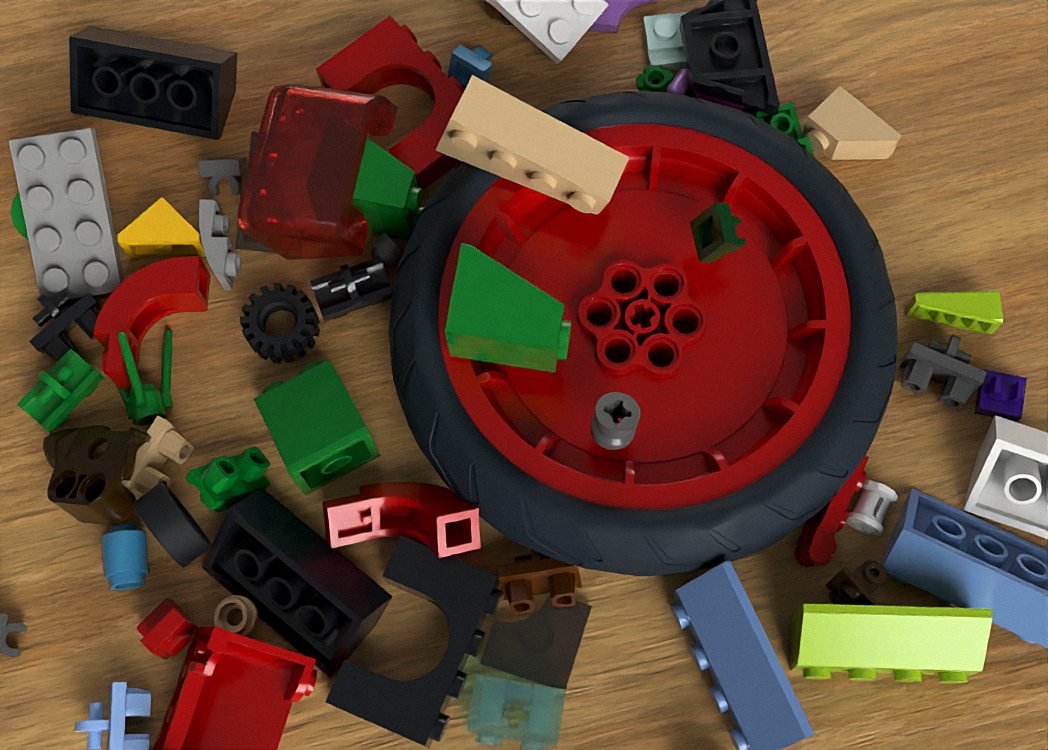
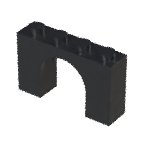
[325,536,503,748]

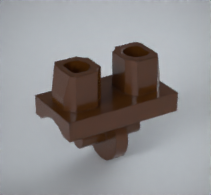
[497,549,582,615]

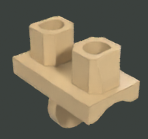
[120,415,193,498]

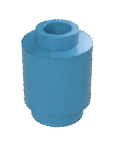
[101,524,149,590]

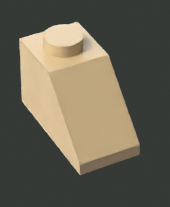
[802,86,902,160]

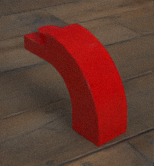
[93,256,211,389]
[322,482,481,558]

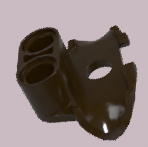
[43,425,152,526]

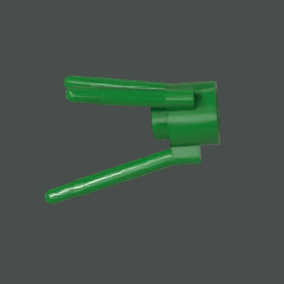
[116,328,173,426]

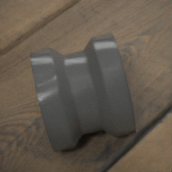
[590,392,641,450]

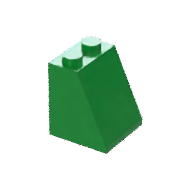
[307,115,425,241]
[445,243,572,373]
[254,359,381,496]

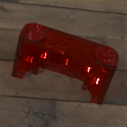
[237,84,398,260]

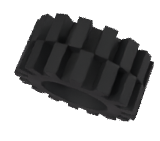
[240,283,320,364]

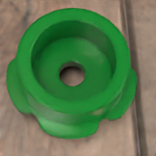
[636,65,674,92]

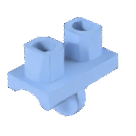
[74,682,151,750]

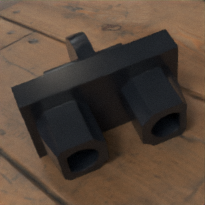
[310,257,393,321]
[29,292,100,362]

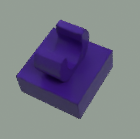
[974,369,1027,422]

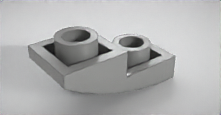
[199,199,241,291]

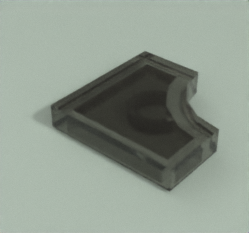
[480,593,592,693]

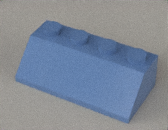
[882,488,1048,649]
[670,560,814,750]

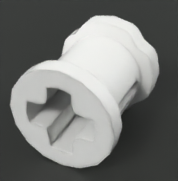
[846,480,898,537]

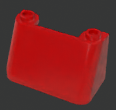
[153,626,317,750]

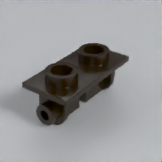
[825,560,887,605]

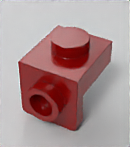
[137,598,199,660]

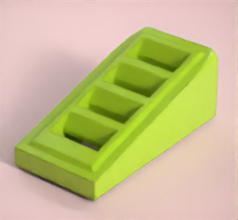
[905,290,1003,334]

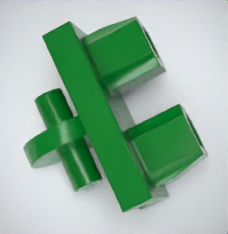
[17,349,104,433]
[185,446,270,512]

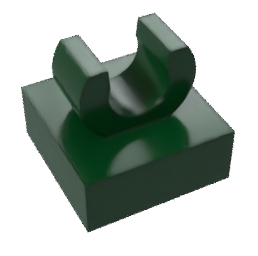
[690,203,746,263]

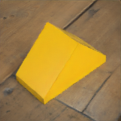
[117,197,206,258]

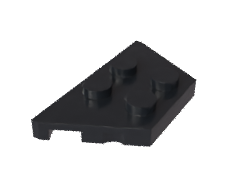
[679,0,780,115]

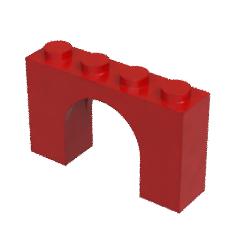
[316,16,465,191]

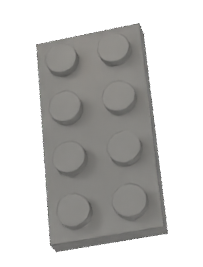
[9,128,124,302]

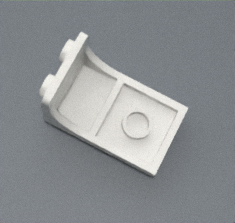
[458,0,609,64]

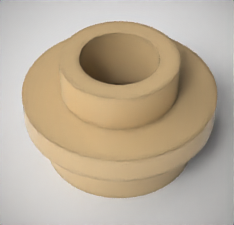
[214,595,258,637]

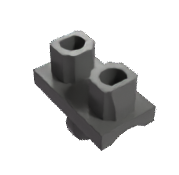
[900,334,987,410]

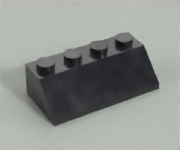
[69,26,237,140]
[202,488,393,678]

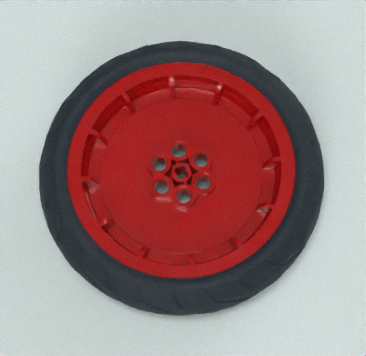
[389,91,898,577]

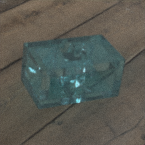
[466,675,566,750]

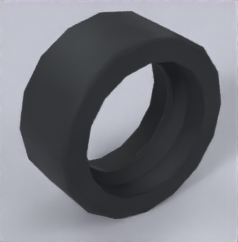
[133,482,211,567]

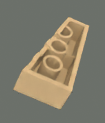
[435,75,630,215]

